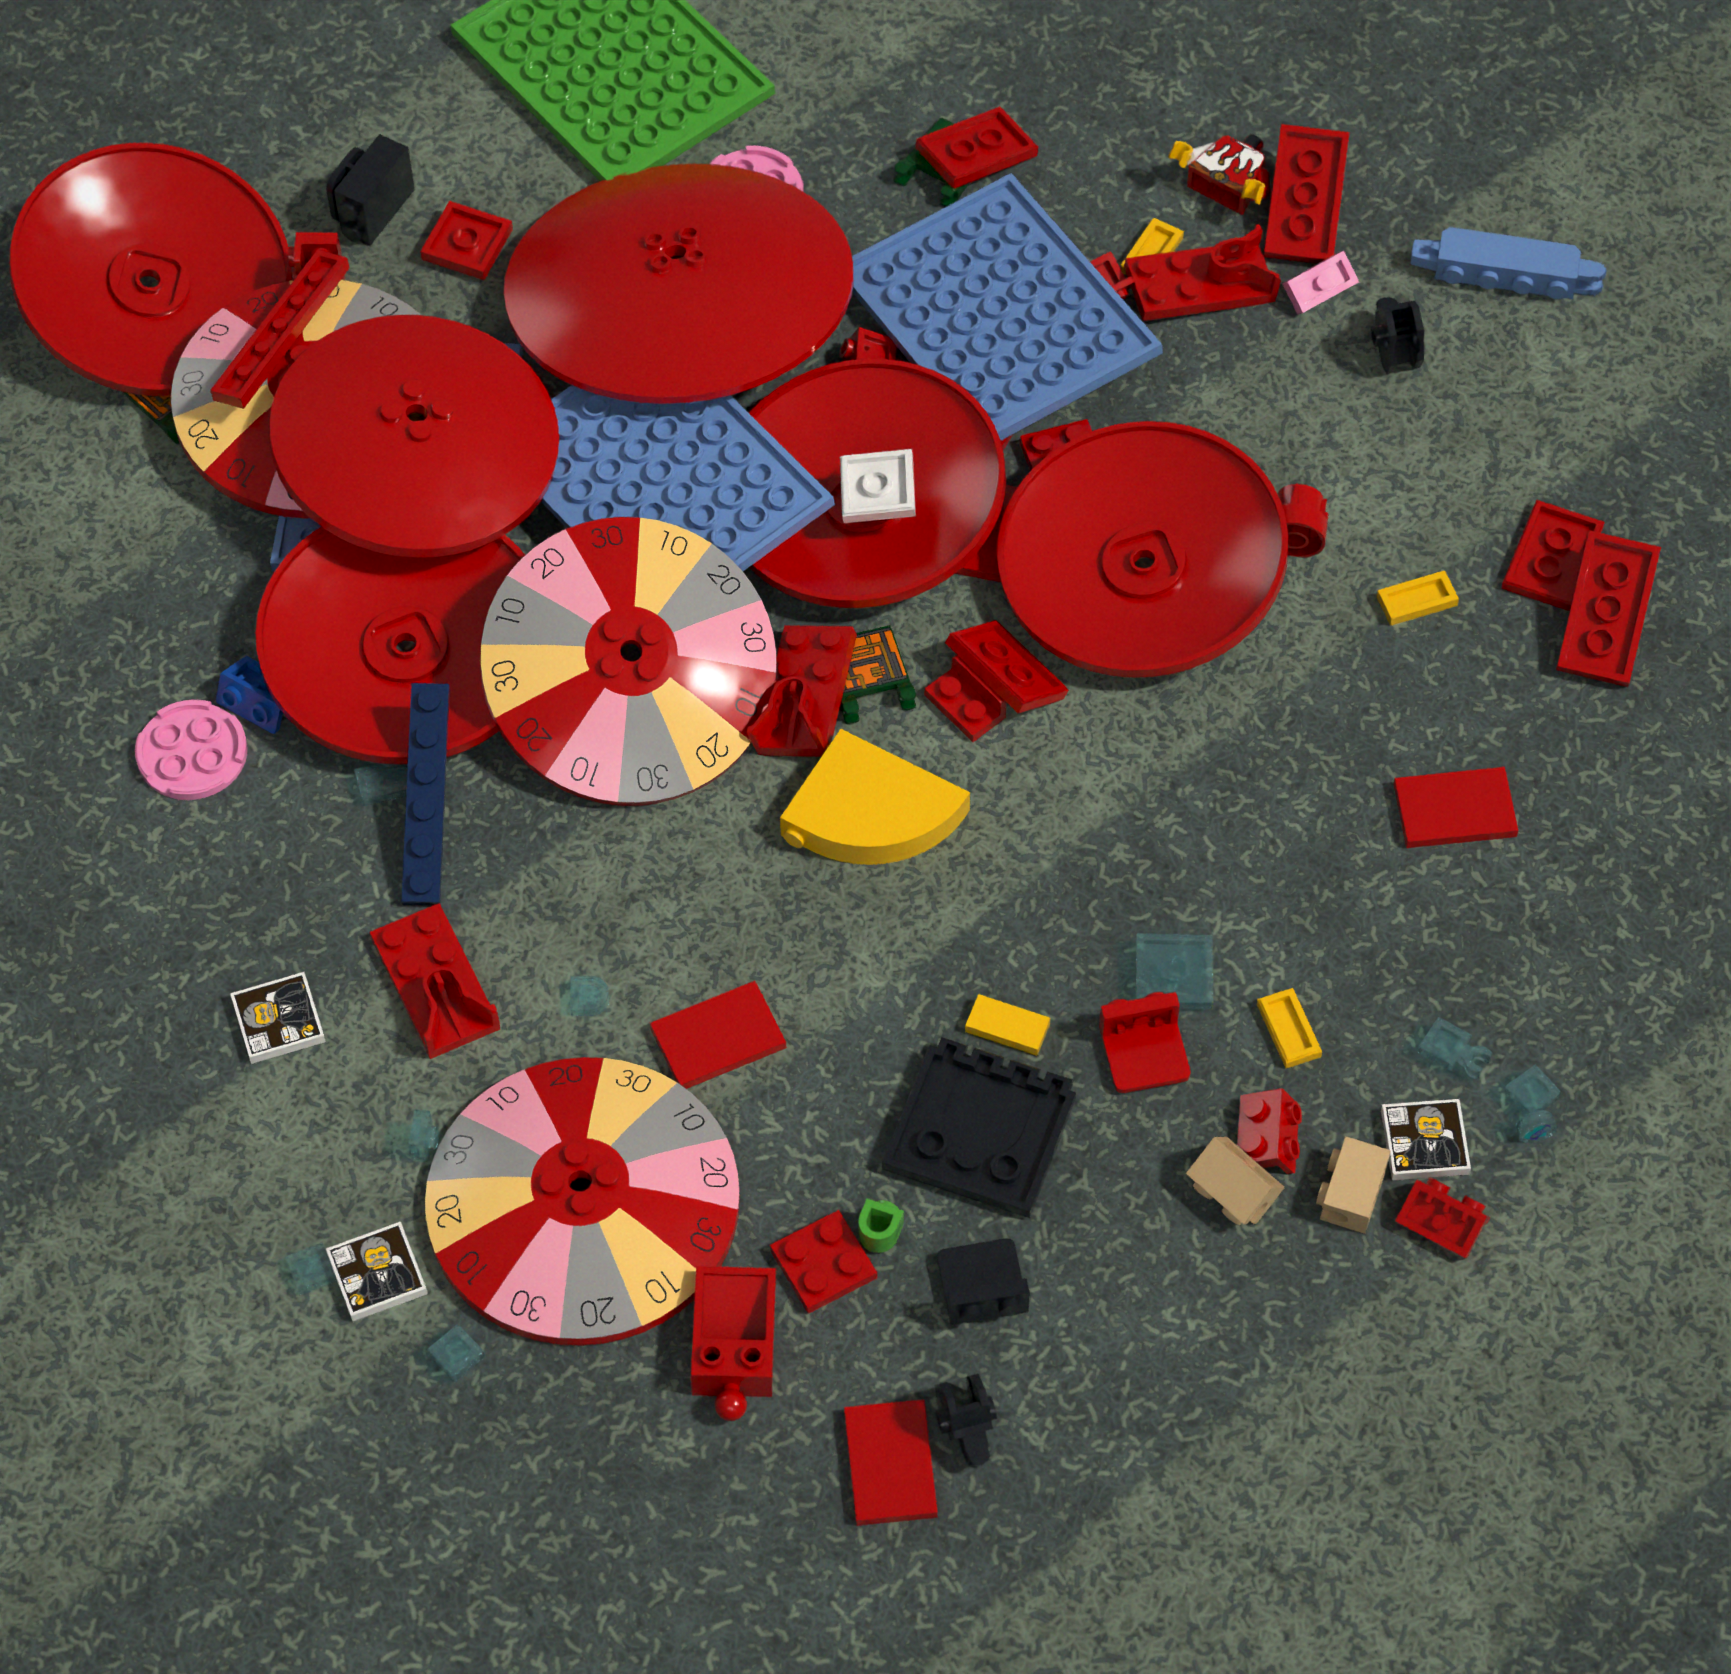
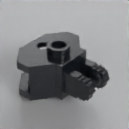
[1371,297,1424,374]
[935,1373,997,1466]

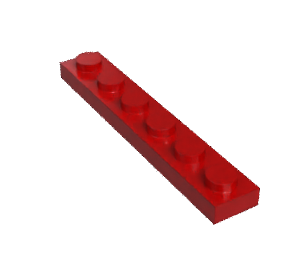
[210,250,350,409]

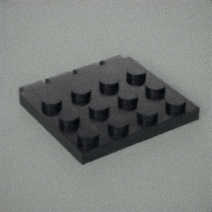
[882,1037,1076,1218]

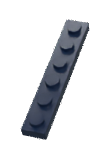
[401,683,450,905]

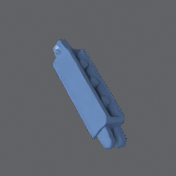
[1411,227,1606,299]

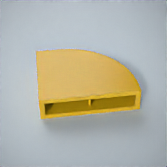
[780,729,970,865]

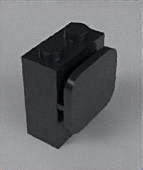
[326,134,415,246]

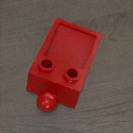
[691,1266,776,1421]

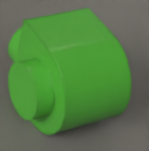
[859,1199,904,1253]

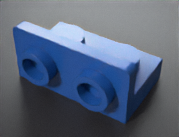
[216,655,283,734]

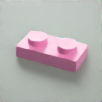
[1282,251,1359,315]

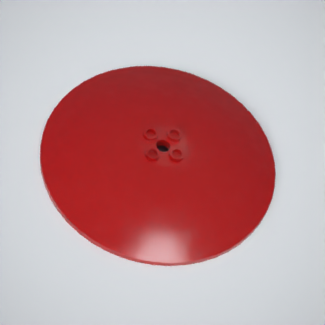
[504,164,854,404]

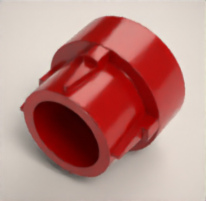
[1277,483,1329,558]

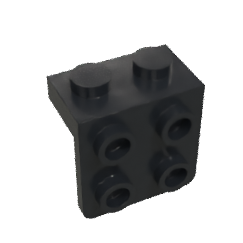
[937,1238,1030,1325]

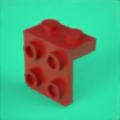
[1099,992,1191,1093]

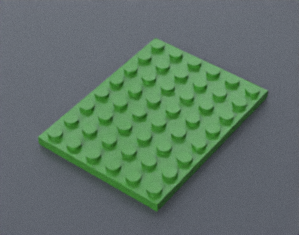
[450,0,775,181]

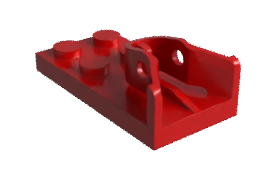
[1264,124,1350,264]
[1124,224,1281,321]
[1556,530,1661,687]
[747,625,857,757]
[370,903,500,1059]

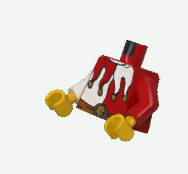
[1168,134,1270,215]

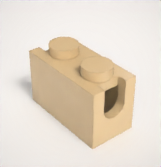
[1316,1136,1391,1234]
[1186,1137,1285,1225]

